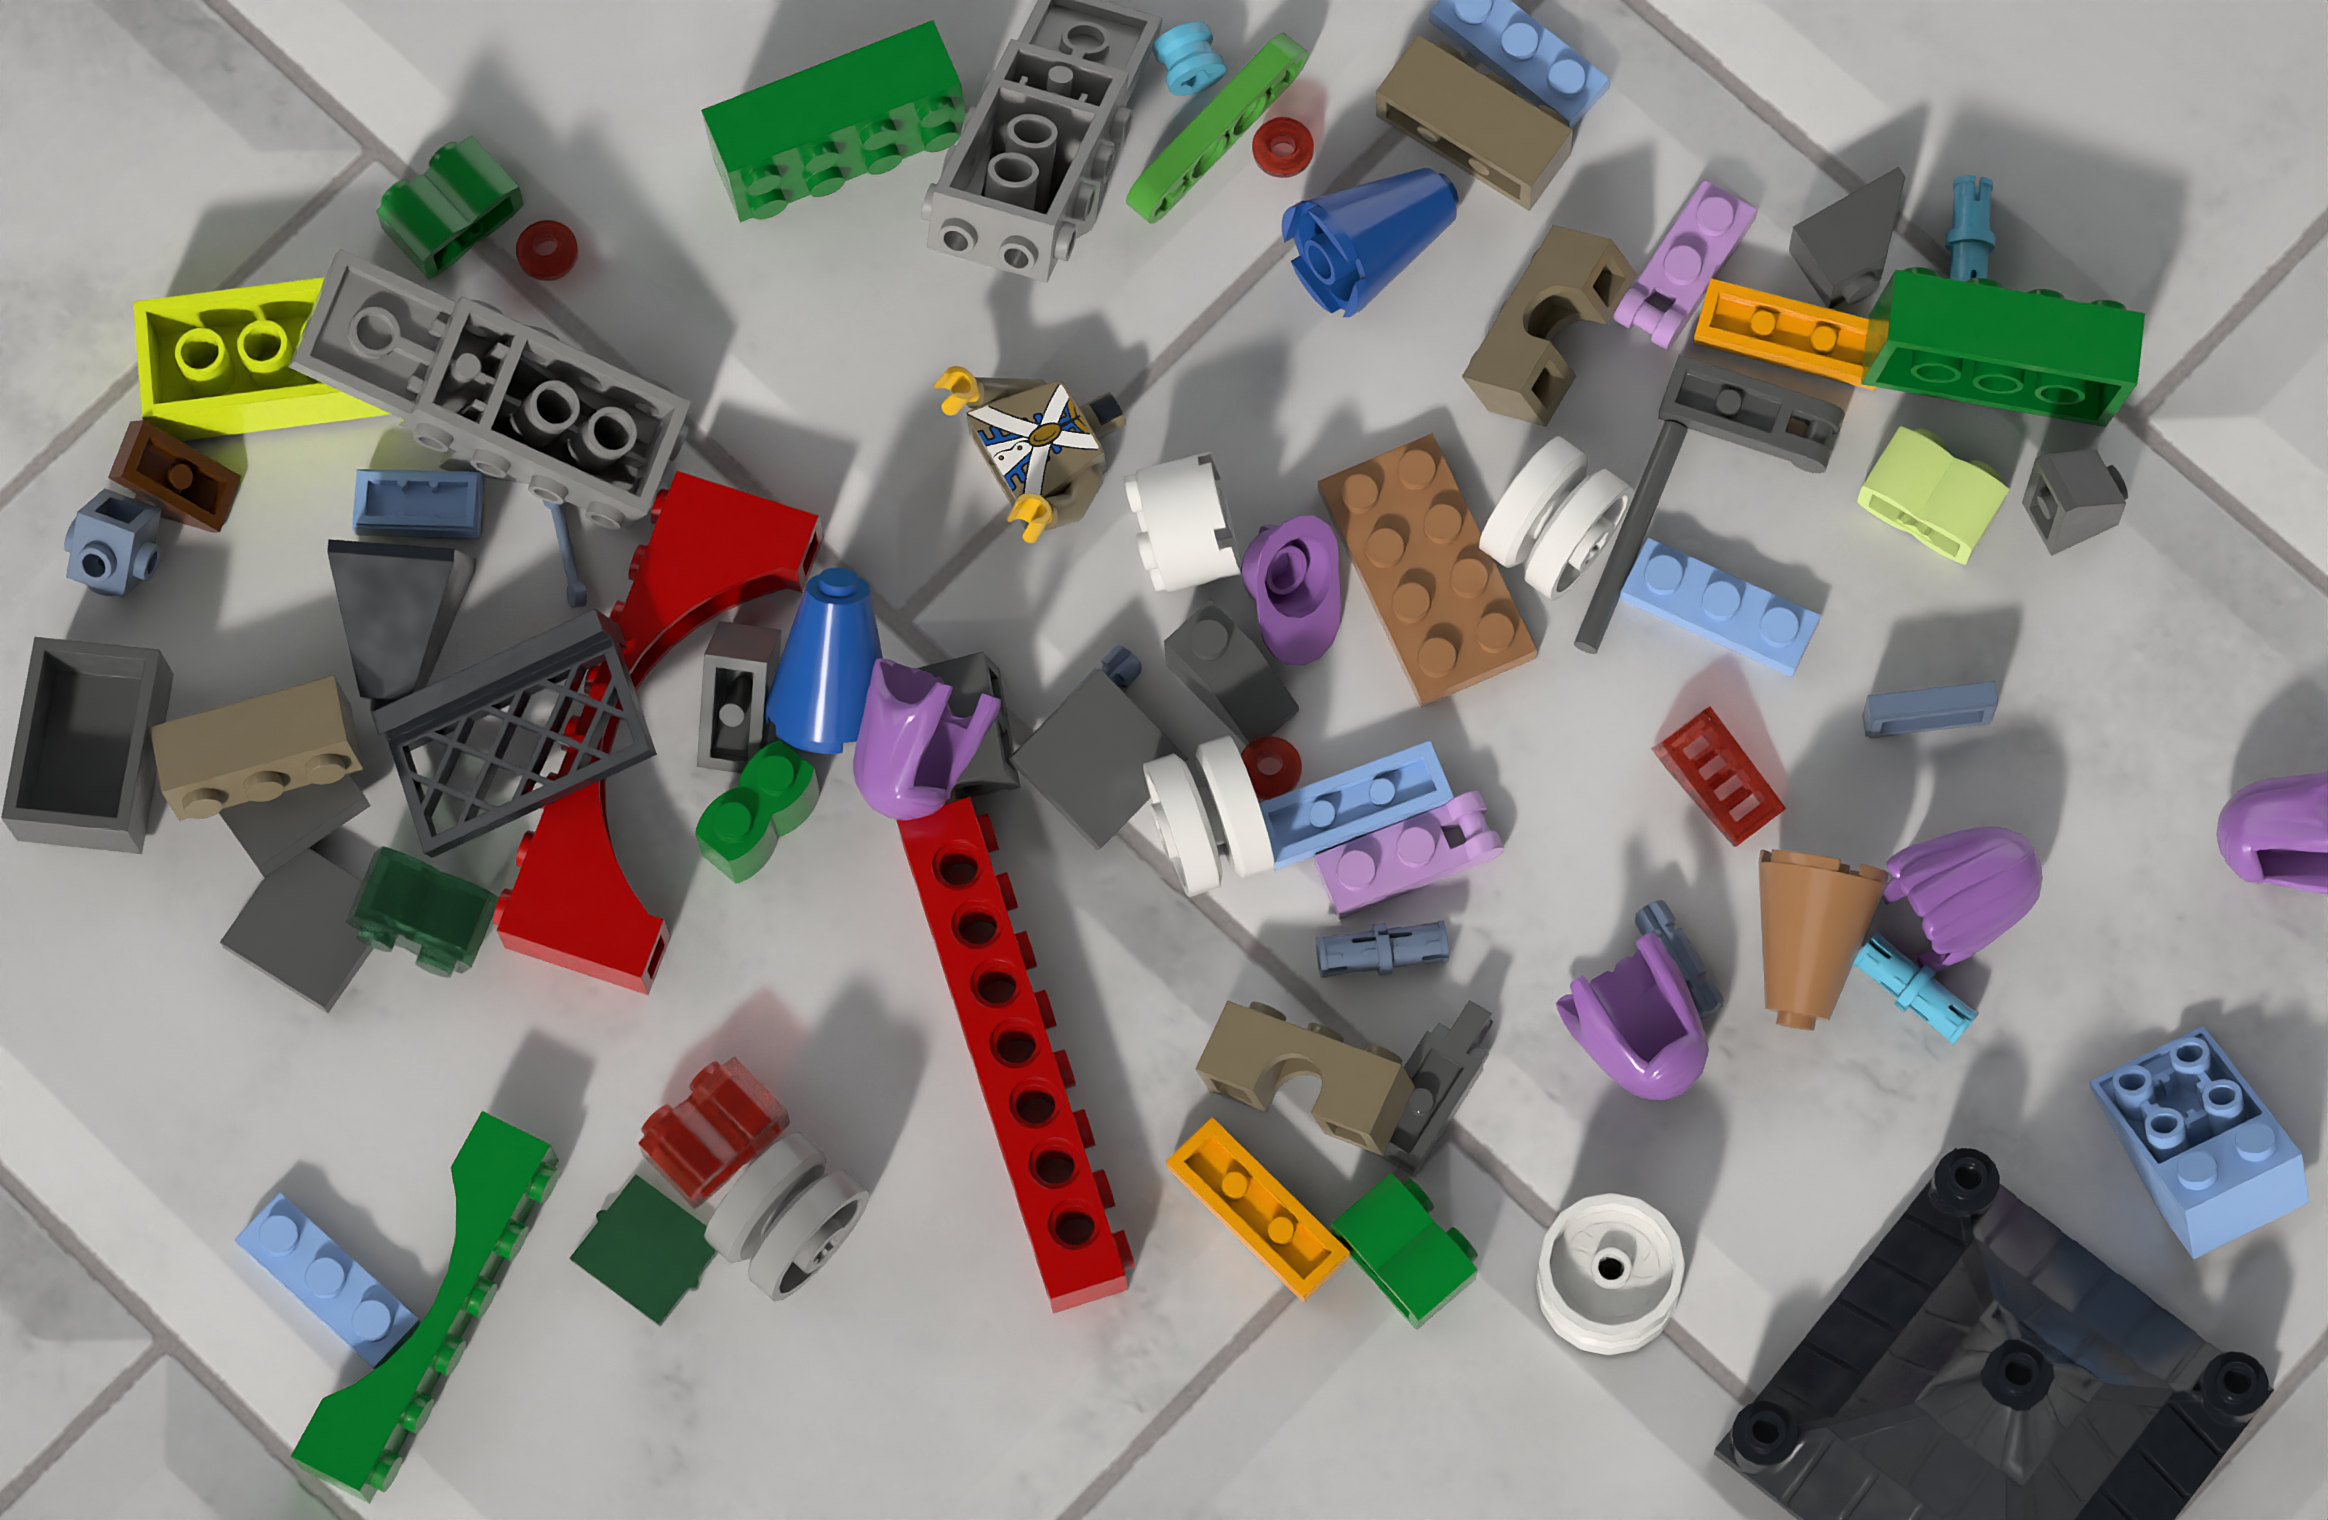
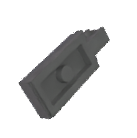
[1373,1000,1493,1177]

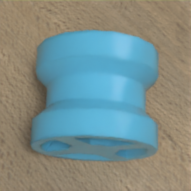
[1152,21,1227,96]

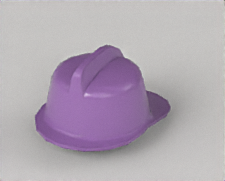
[1241,515,1341,665]

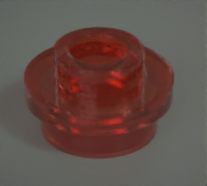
[1252,117,1314,178]
[516,220,578,281]
[1241,736,1302,800]

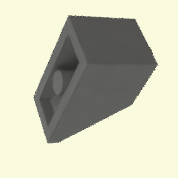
[1789,167,1905,309]
[2022,450,2128,556]
[1164,599,1299,752]
[697,621,782,774]

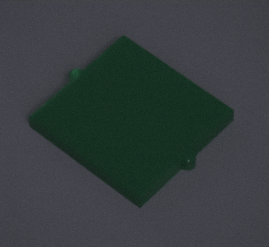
[569,1174,718,1327]

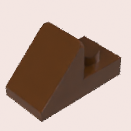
[108,420,242,533]

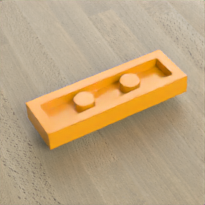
[1693,278,1876,391]
[1166,1117,1350,1303]

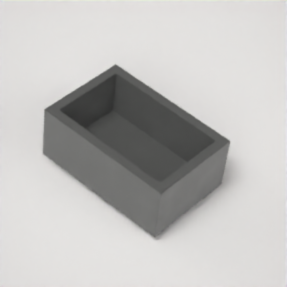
[1,637,174,854]

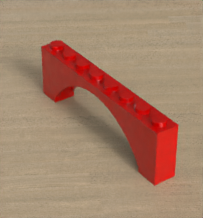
[493,471,824,995]

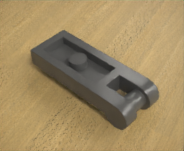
[1658,354,1845,474]

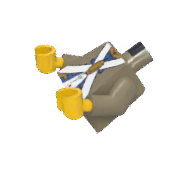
[933,366,1126,543]

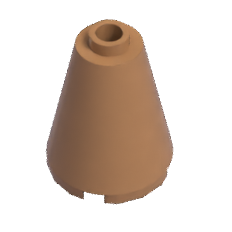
[1758,849,1889,1031]

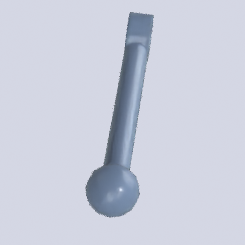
[542,500,587,608]

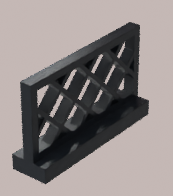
[371,609,657,858]

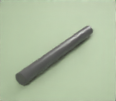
[1574,421,1688,654]

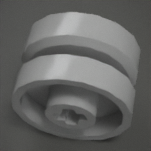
[704,1132,870,1302]

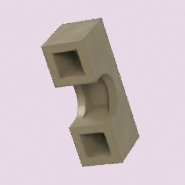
[1462,225,1637,427]
[1195,1000,1415,1156]

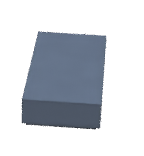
[1862,681,1998,738]

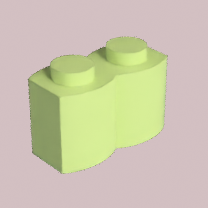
[1857,426,2010,565]

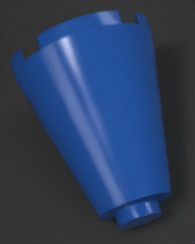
[1281,168,1459,317]
[765,567,883,754]

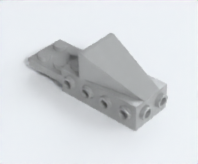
[921,0,1162,283]
[288,249,691,530]

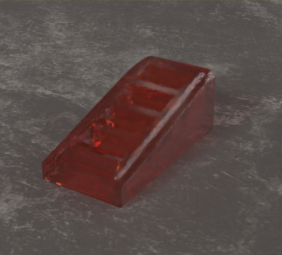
[1651,706,1786,847]

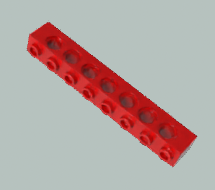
[896,797,1135,1314]

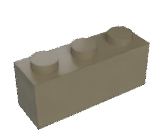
[1376,35,1573,211]
[150,675,364,821]

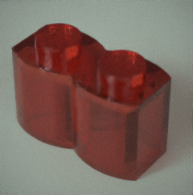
[638,1056,790,1209]

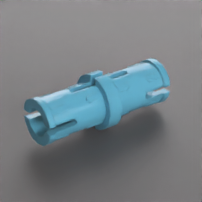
[1945,175,1996,281]
[1853,931,1979,1046]

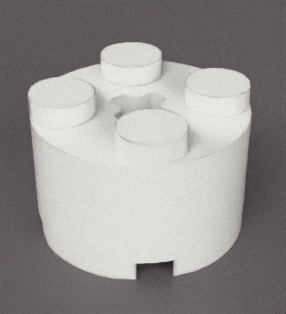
[1124,451,1241,593]

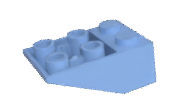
[2089,1026,2310,1259]

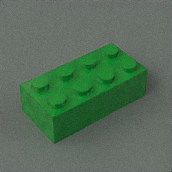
[701,20,966,222]
[1861,267,2145,427]

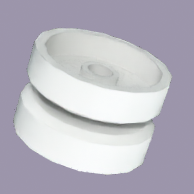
[1479,436,1634,601]
[1143,735,1275,897]
[1536,1193,1685,1356]

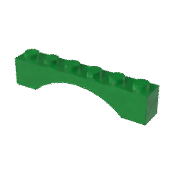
[290,1111,560,1504]

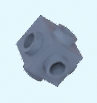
[64,488,162,598]

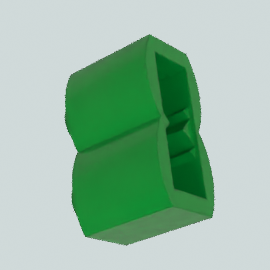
[376,136,524,279]
[695,740,820,884]
[1331,1173,1478,1330]

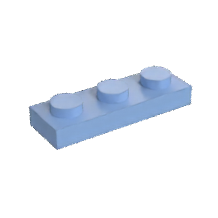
[1429,0,1610,129]
[1620,538,1821,677]
[1259,740,1454,871]
[234,1192,421,1370]

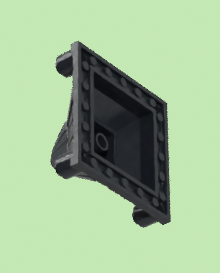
[1714,1148,2274,1520]

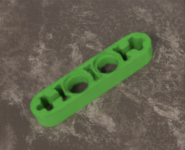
[1126,33,1309,224]

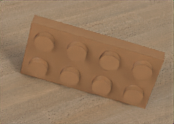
[1318,433,1537,707]

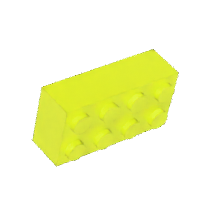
[133,277,391,441]

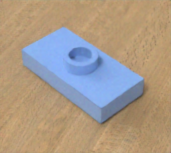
[352,469,485,539]

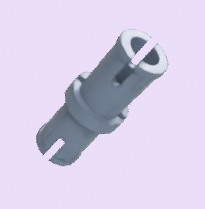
[1315,920,1449,978]

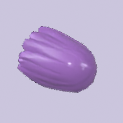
[853,658,1001,820]
[2216,771,2328,894]
[1882,826,2043,972]
[1556,932,1709,1101]

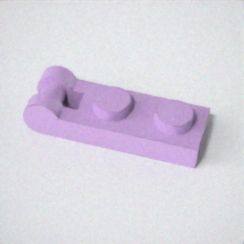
[1613,180,1757,351]
[1314,791,1505,920]

